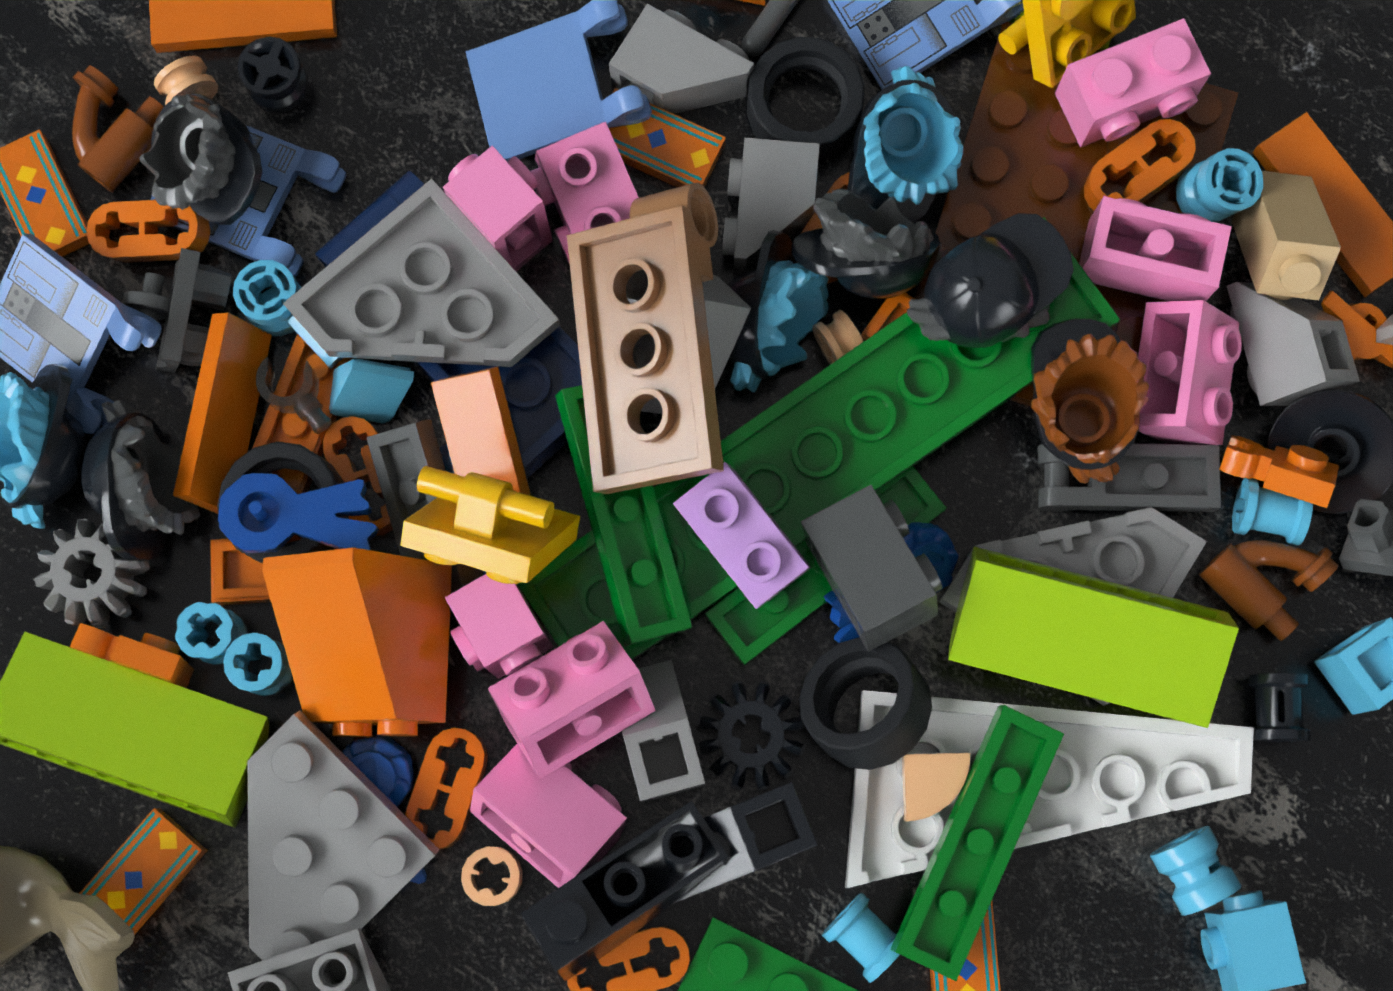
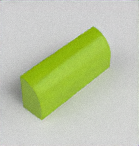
[948,546,1239,728]
[0,632,269,828]

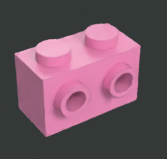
[1055,18,1211,148]
[530,121,639,264]
[443,146,553,271]
[1079,196,1232,301]
[1138,300,1242,445]
[445,574,554,679]
[488,621,656,779]
[470,743,627,888]

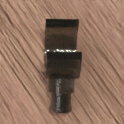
[256,357,332,434]

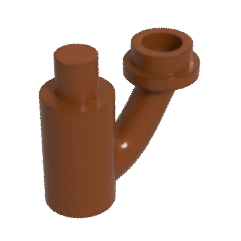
[72,65,164,193]
[1198,540,1339,641]

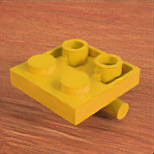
[998,0,1136,88]
[400,466,580,584]

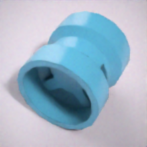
[1176,148,1263,223]
[233,260,302,337]
[1150,826,1241,916]

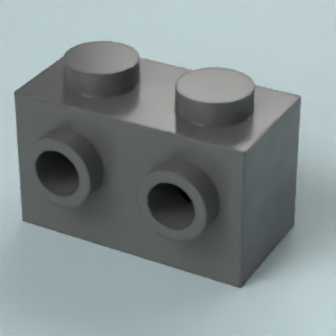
[801,485,942,652]

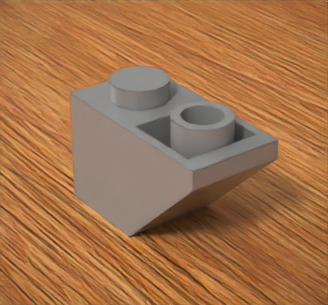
[609,4,754,114]
[722,138,820,276]
[1227,282,1360,406]
[622,660,705,803]

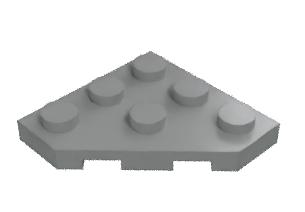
[283,178,560,367]
[939,507,1207,706]
[247,710,439,961]

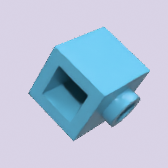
[1200,890,1306,991]

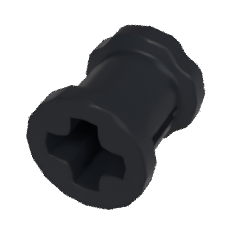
[1248,673,1311,742]

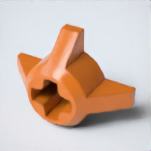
[1321,291,1393,368]

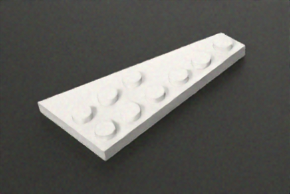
[845,690,1254,888]

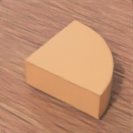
[902,753,970,822]

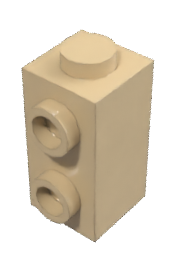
[1232,171,1341,301]

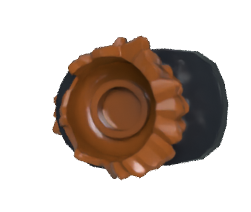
[1031,319,1150,483]

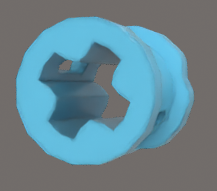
[1232,478,1313,546]
[175,602,248,666]
[223,633,293,697]
[822,892,900,983]

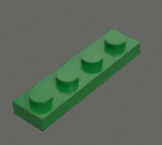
[555,385,692,647]
[705,467,947,667]
[890,705,1064,981]

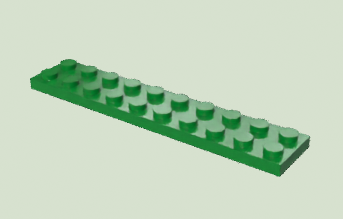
[517,217,1120,661]

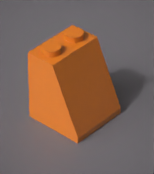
[262,548,452,738]

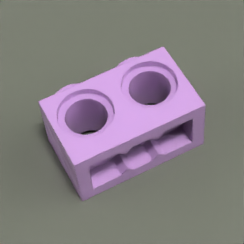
[673,462,812,609]

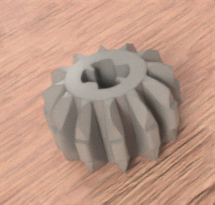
[33,519,150,628]

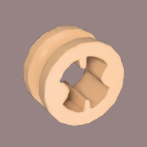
[154,56,218,104]
[812,310,864,365]
[461,846,523,906]

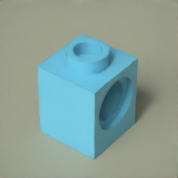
[1314,617,1393,715]

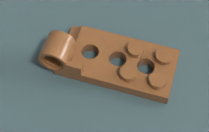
[567,183,724,494]

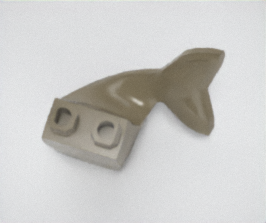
[0,846,135,991]

